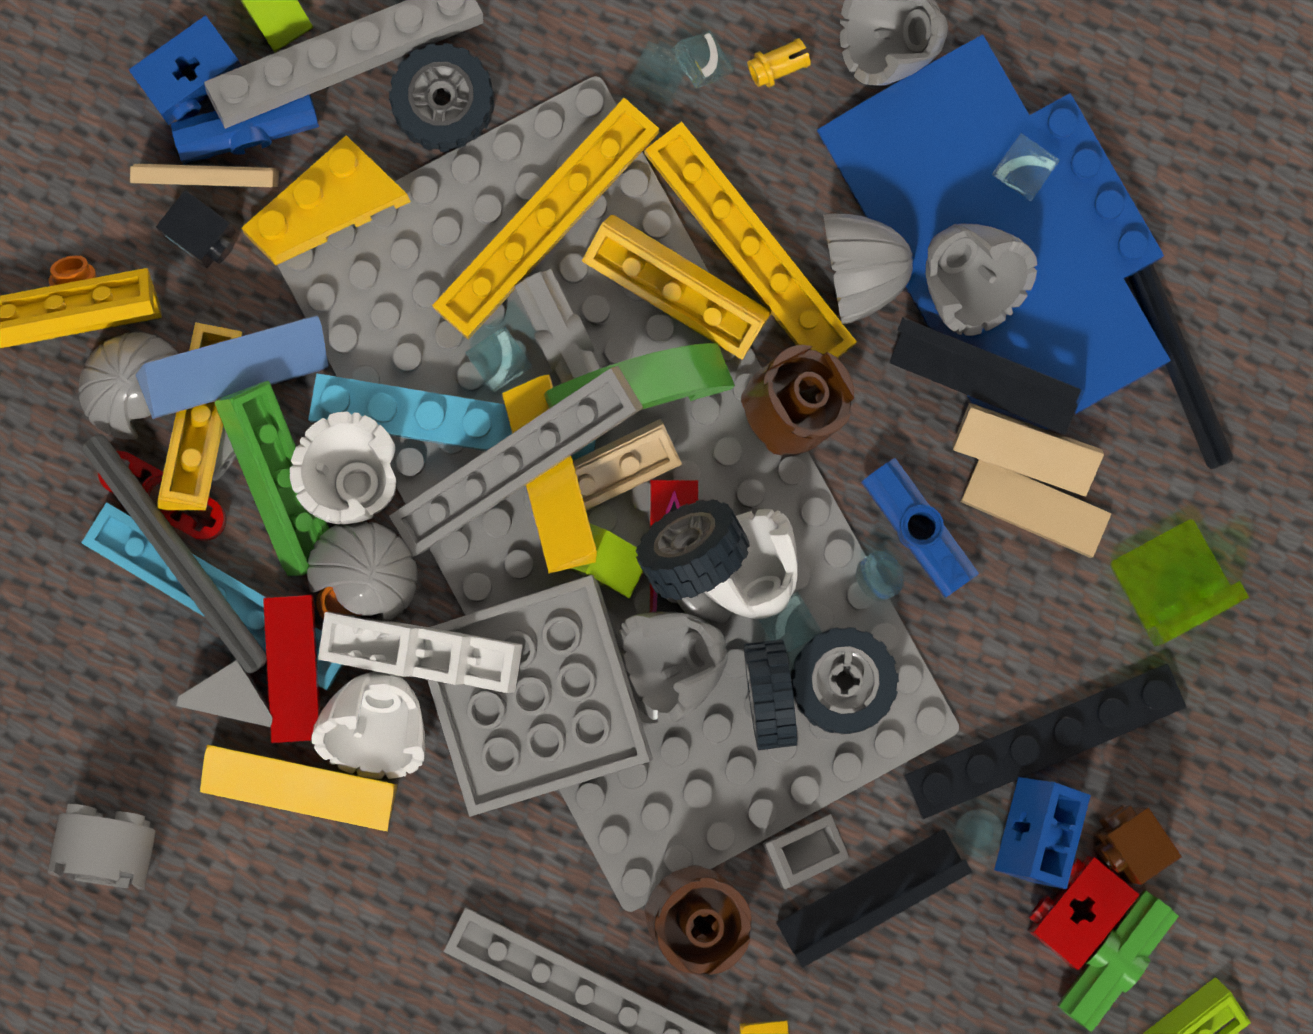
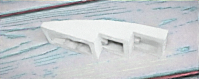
[318,612,523,693]

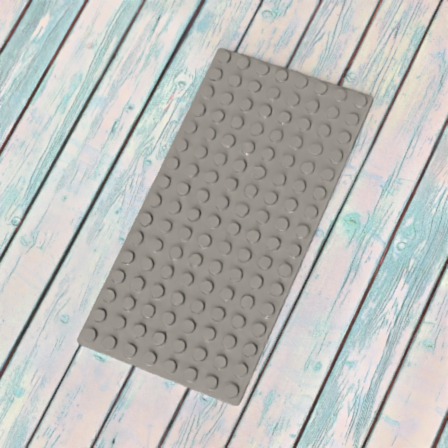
[277,76,959,912]

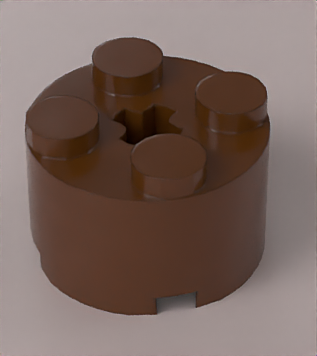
[741,345,854,455]
[645,865,752,975]

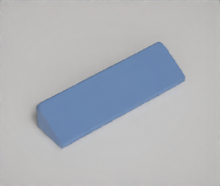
[136,316,328,419]

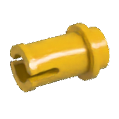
[747,38,811,88]

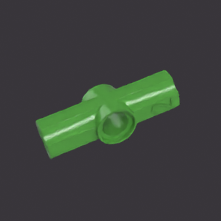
[1056,890,1179,1032]

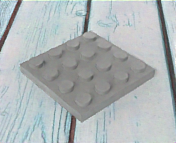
[427,575,653,817]

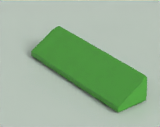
[215,380,329,576]

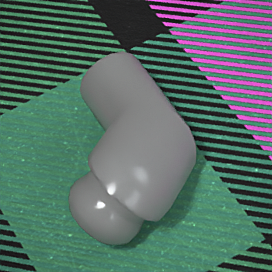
[667,592,731,623]

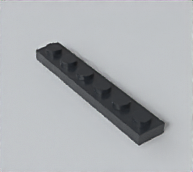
[903,663,1187,820]

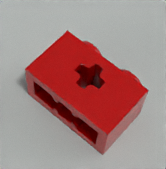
[1027,856,1140,970]

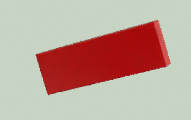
[263,595,320,743]

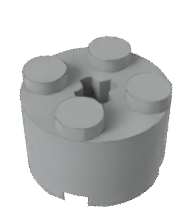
[47,804,156,889]

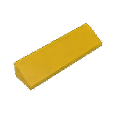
[582,215,771,360]
[158,322,242,510]
[502,374,597,573]
[200,745,398,832]

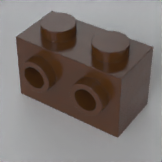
[1093,805,1182,885]

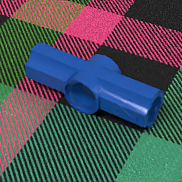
[171,94,319,165]
[861,458,979,598]

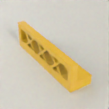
[0,268,162,348]

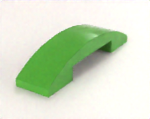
[544,343,735,410]

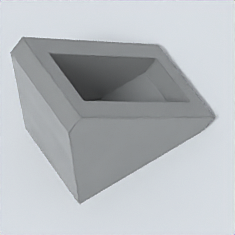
[176,660,273,727]
[762,814,850,889]

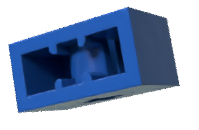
[129,15,242,125]
[994,777,1091,889]

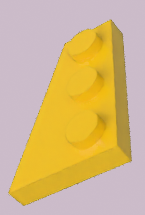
[241,135,411,265]

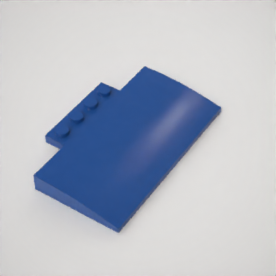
[817,35,1171,430]

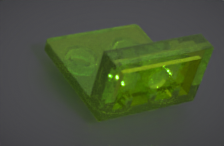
[1110,519,1249,647]

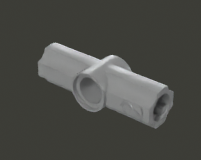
[515,269,600,383]

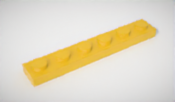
[432,98,659,340]
[644,121,857,359]

